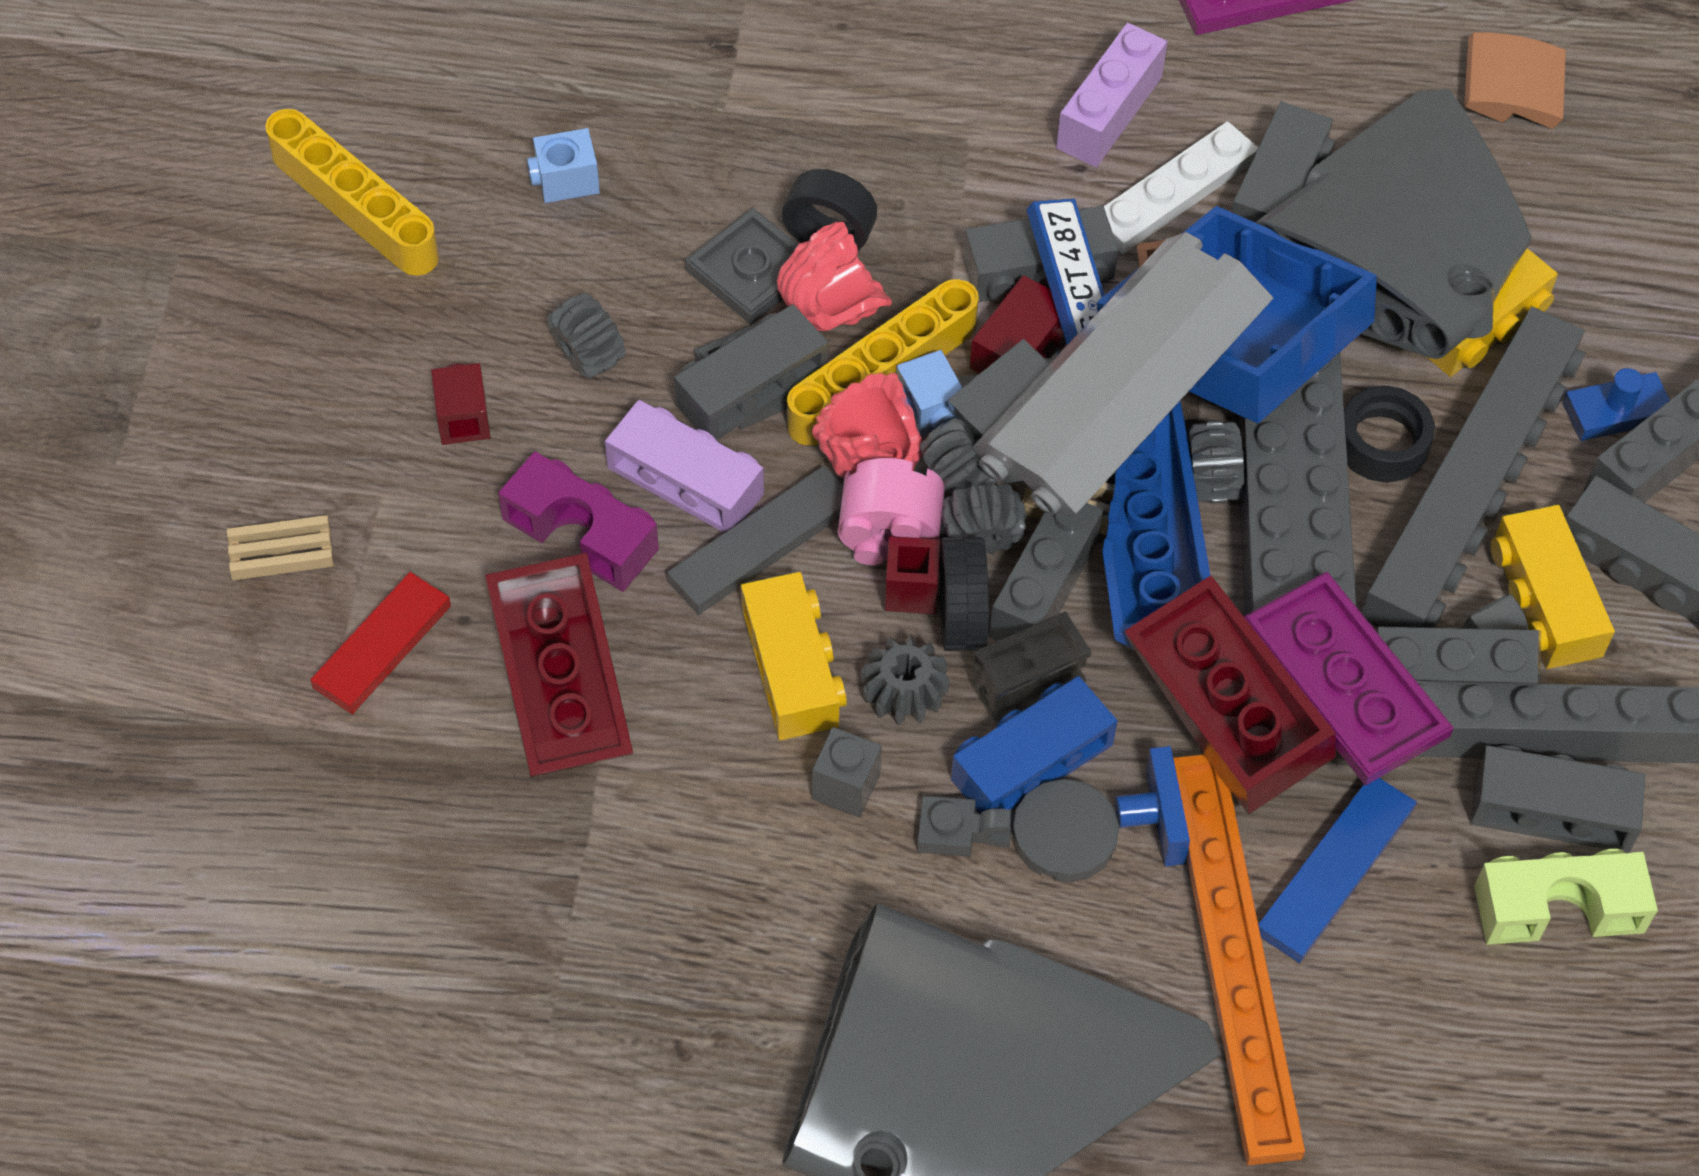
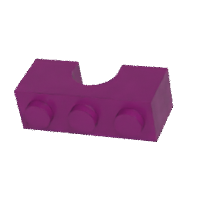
[498,451,659,592]

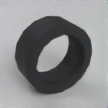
[782,169,878,252]
[1344,385,1435,483]

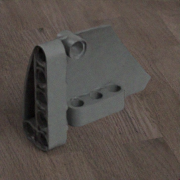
[1255,89,1531,359]
[782,903,1222,1176]

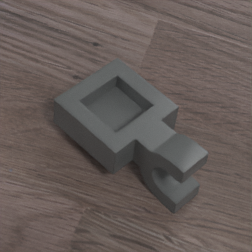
[918,796,1011,857]

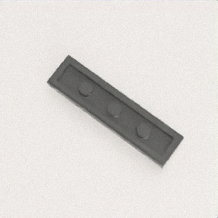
[667,466,843,615]

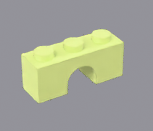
[1474,849,1658,945]

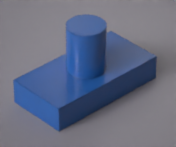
[1562,368,1670,442]
[1115,746,1190,867]

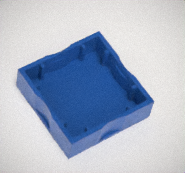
[1097,206,1377,424]

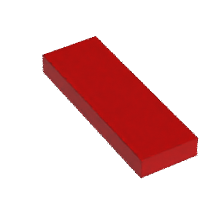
[310,572,451,715]

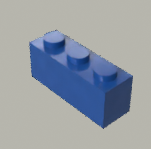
[951,676,1118,814]

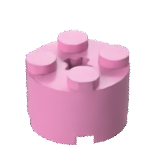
[838,458,945,566]

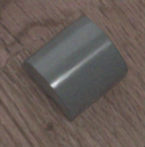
[1461,594,1528,630]

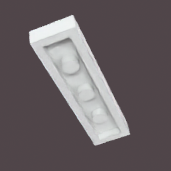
[1104,121,1258,255]

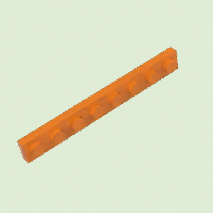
[1173,755,1305,1166]

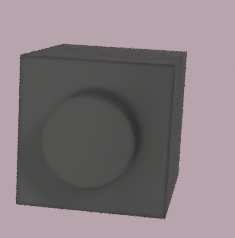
[812,727,882,818]

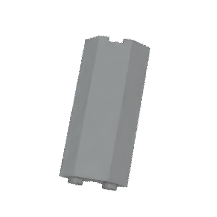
[972,232,1273,516]

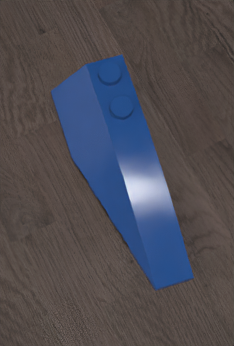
[1103,400,1210,649]

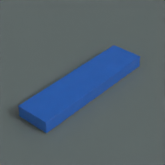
[1258,778,1417,964]

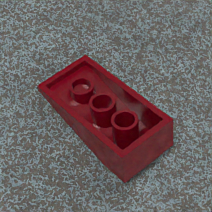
[485,553,633,777]
[1124,575,1336,815]

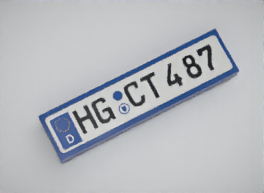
[1026,198,1105,345]

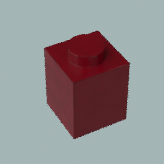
[431,363,491,445]
[885,536,940,615]

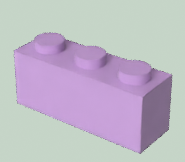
[1056,22,1168,168]
[605,400,764,533]

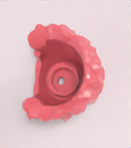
[777,222,892,331]
[812,373,923,478]

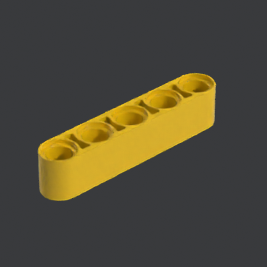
[265,109,439,276]
[787,279,979,446]

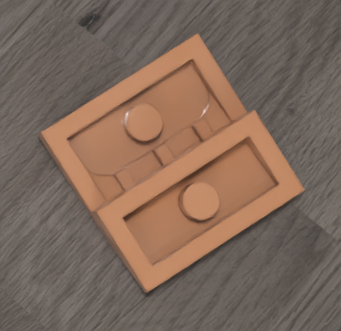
[1464,32,1566,129]

